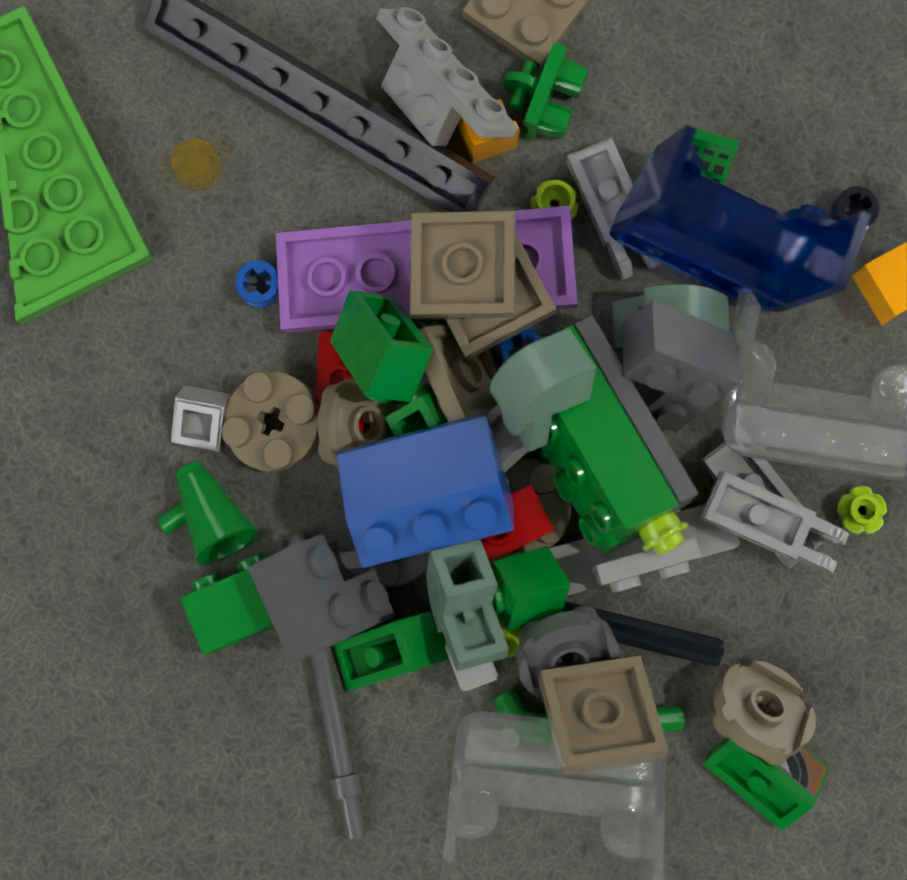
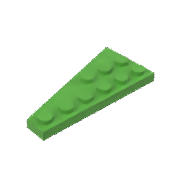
[0,6,153,325]

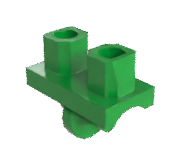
[502,42,588,142]

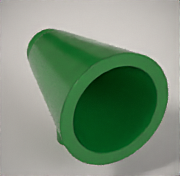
[157,462,259,565]

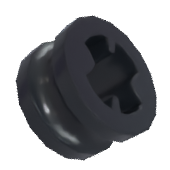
[831,186,880,234]

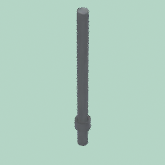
[288,534,366,840]

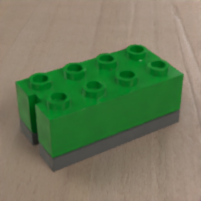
[521,316,699,556]

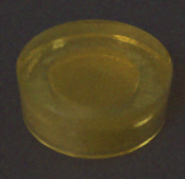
[171,138,222,190]

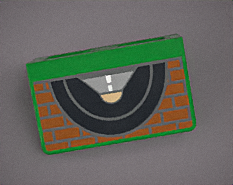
[703,737,828,831]

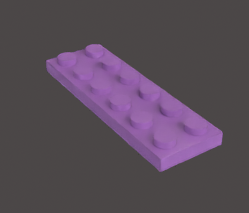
[276,206,578,333]

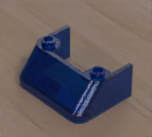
[609,124,871,312]

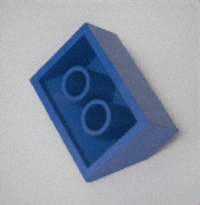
[337,412,514,568]

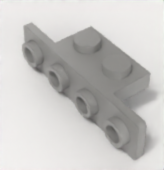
[376,7,518,146]
[549,504,740,596]

